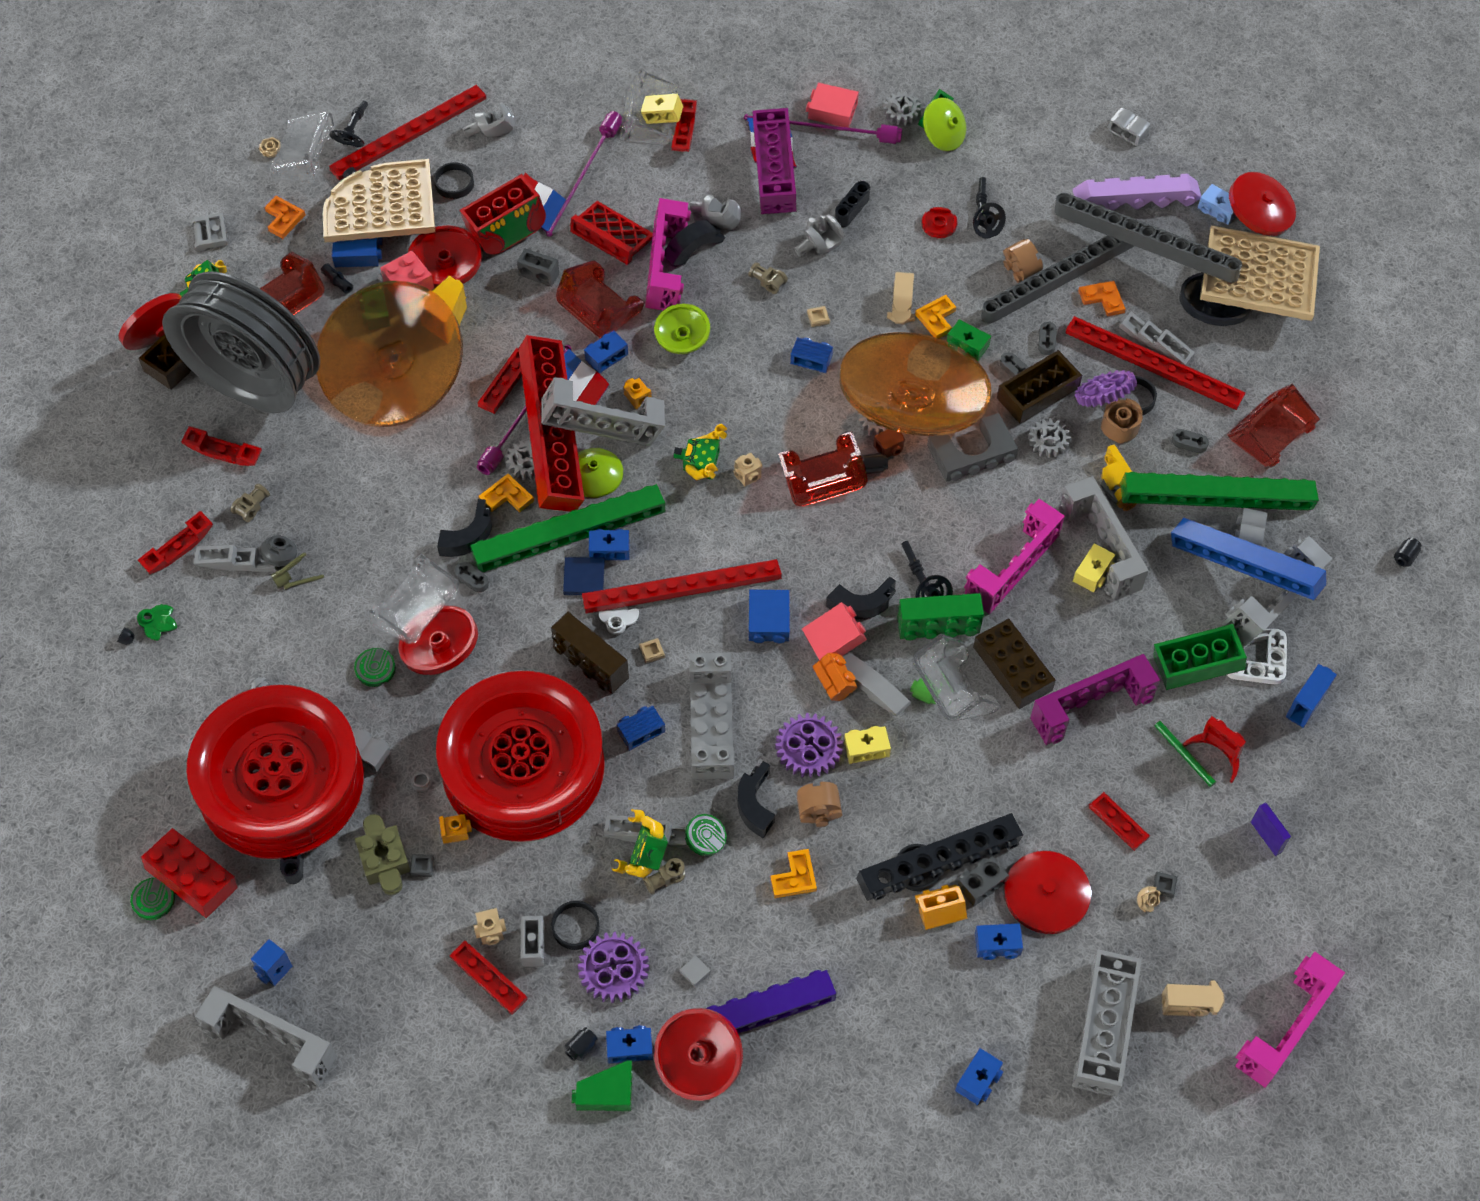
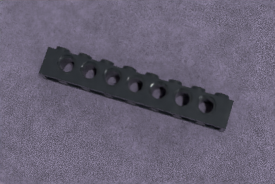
[856,813,1023,901]

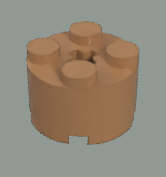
[1003,239,1043,283]
[1101,398,1143,444]
[797,782,843,827]

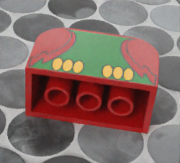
[459,174,546,254]

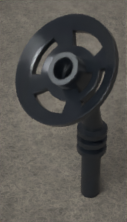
[329,101,368,148]
[973,177,1006,239]
[901,541,953,598]

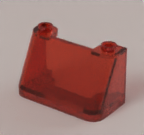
[260,252,325,315]
[556,260,645,338]
[1227,383,1320,467]
[778,431,868,507]

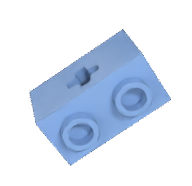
[1198,184,1236,225]

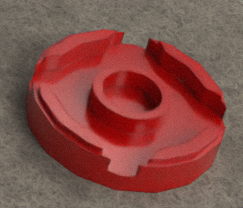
[921,207,958,238]

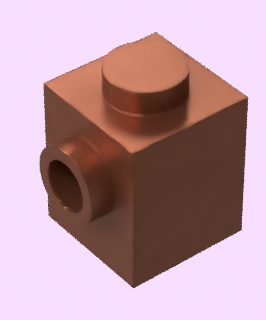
[873,426,905,458]

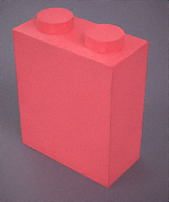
[806,82,859,128]
[802,602,867,661]

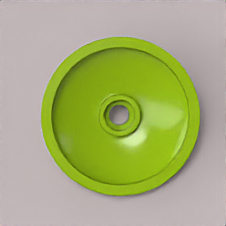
[923,98,966,151]
[654,304,710,354]
[578,448,623,498]

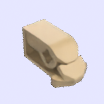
[887,272,915,324]
[1162,981,1225,1016]

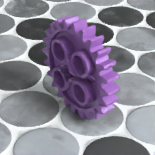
[1075,370,1137,407]
[775,713,843,778]
[578,932,649,1003]

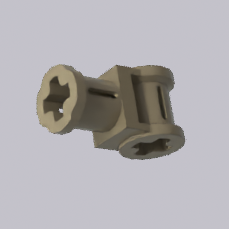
[749,262,788,294]
[230,483,270,522]
[643,858,685,895]

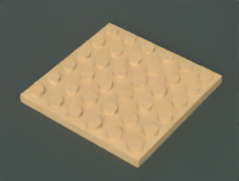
[1200,226,1320,321]

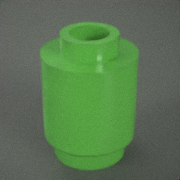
[910,678,942,704]

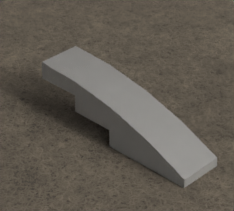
[1118,312,1195,365]
[193,545,278,572]
[844,653,911,717]
[604,815,690,849]

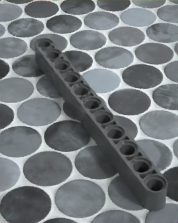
[1055,193,1242,283]
[981,235,1134,323]

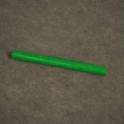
[1154,721,1216,787]

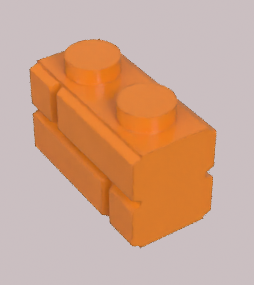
[812,653,857,701]

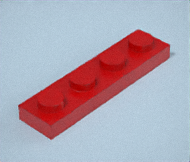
[478,348,522,414]
[449,940,528,1015]

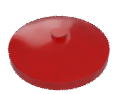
[1229,172,1296,236]
[408,225,482,288]
[118,293,182,350]
[398,606,478,675]
[1004,851,1091,934]
[654,1008,743,1101]

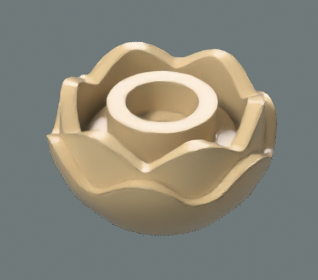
[259,137,282,158]
[1137,886,1161,912]

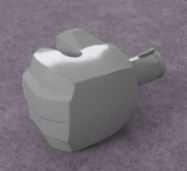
[463,103,516,138]
[690,195,742,230]
[793,215,844,257]

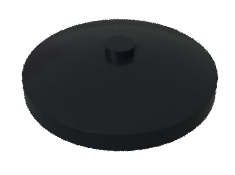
[1179,272,1253,326]

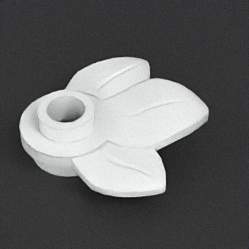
[599,607,639,635]

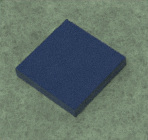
[563,557,605,595]

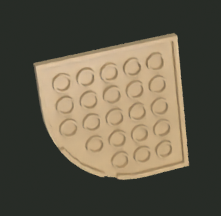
[323,159,435,242]

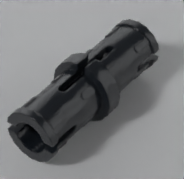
[321,263,353,294]

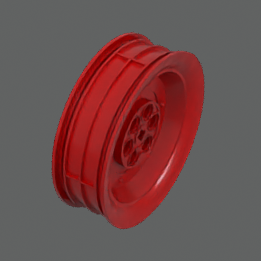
[436,671,605,842]
[187,685,364,859]

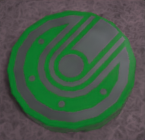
[354,648,396,687]
[685,814,727,856]
[130,878,175,920]

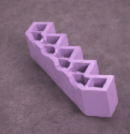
[1073,174,1201,211]

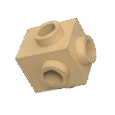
[733,453,763,486]
[474,908,506,945]

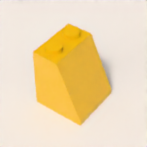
[419,276,467,344]

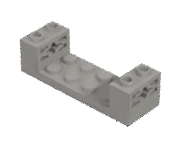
[541,377,665,446]
[1059,476,1149,600]
[1222,536,1332,646]
[690,653,734,779]
[1072,949,1142,1097]
[195,986,337,1088]

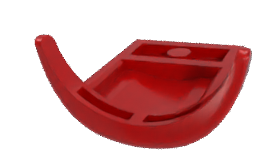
[1182,716,1246,783]

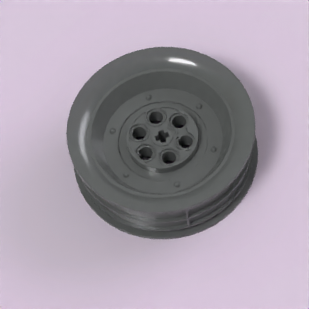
[162,272,320,413]

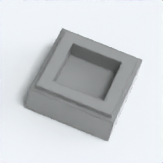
[680,956,711,987]

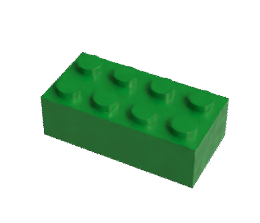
[897,593,984,641]
[1153,624,1247,690]

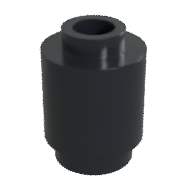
[859,453,888,474]
[1394,538,1421,567]
[565,1027,598,1061]

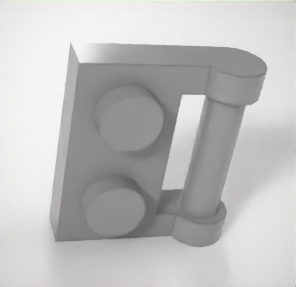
[191,213,228,252]

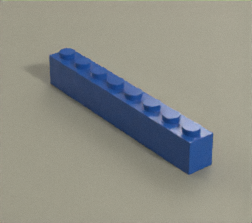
[1171,518,1327,600]

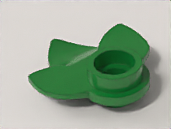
[137,604,177,641]

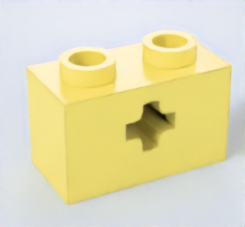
[641,94,683,124]
[1073,543,1115,592]
[844,726,891,764]

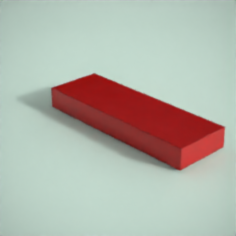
[1089,792,1150,851]

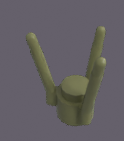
[271,552,324,590]

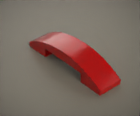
[671,99,697,152]
[181,426,262,466]
[138,511,213,574]

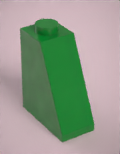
[572,1060,633,1111]

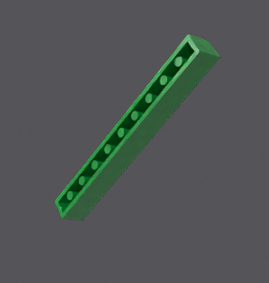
[1120,472,1319,510]
[471,484,666,572]

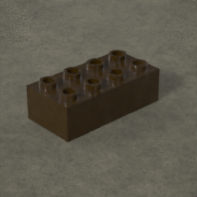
[138,334,192,390]
[997,350,1082,424]
[551,612,629,694]
[973,618,1056,709]

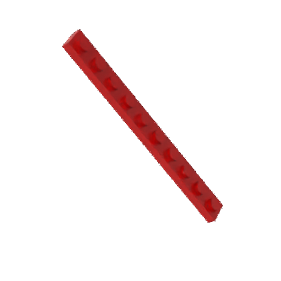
[329,84,487,181]
[1065,316,1246,410]
[582,559,782,614]

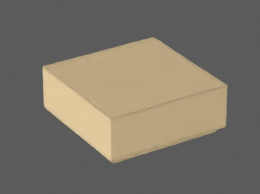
[807,306,830,327]
[639,638,665,664]

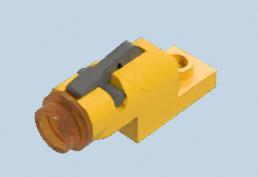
[1100,444,1136,511]

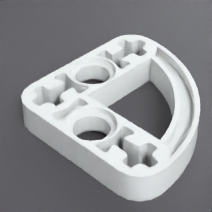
[1227,629,1287,684]

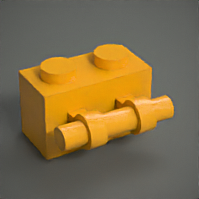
[915,884,967,930]

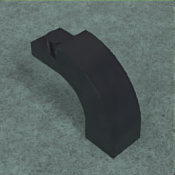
[664,220,725,265]
[437,499,492,557]
[826,576,896,620]
[737,761,775,838]

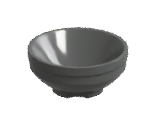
[260,535,297,566]

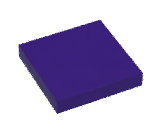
[1251,802,1291,857]

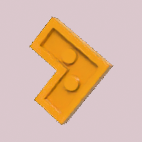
[915,295,956,340]
[479,474,534,513]
[770,849,817,899]

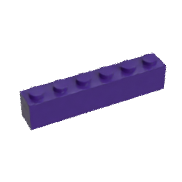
[706,970,836,1034]

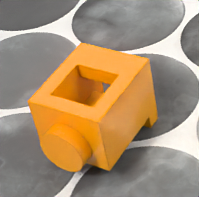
[623,378,652,409]
[439,814,472,844]

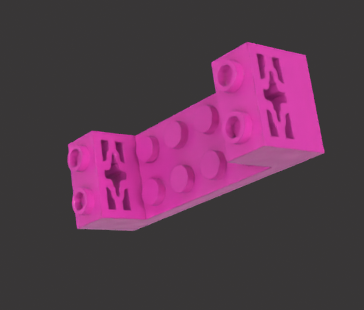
[645,198,691,311]
[964,499,1065,615]
[1235,952,1346,1088]

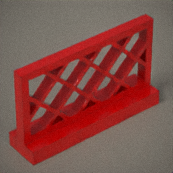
[570,201,653,265]

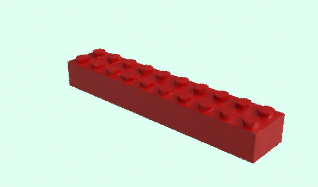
[519,335,584,512]

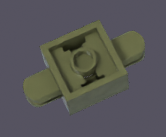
[355,814,410,895]

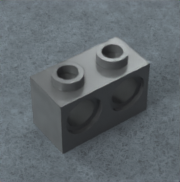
[517,248,560,287]
[958,856,1009,907]

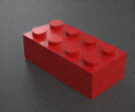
[141,828,237,918]

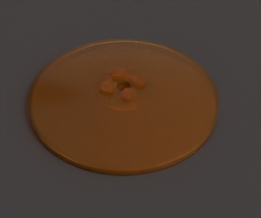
[317,281,463,427]
[839,332,991,436]

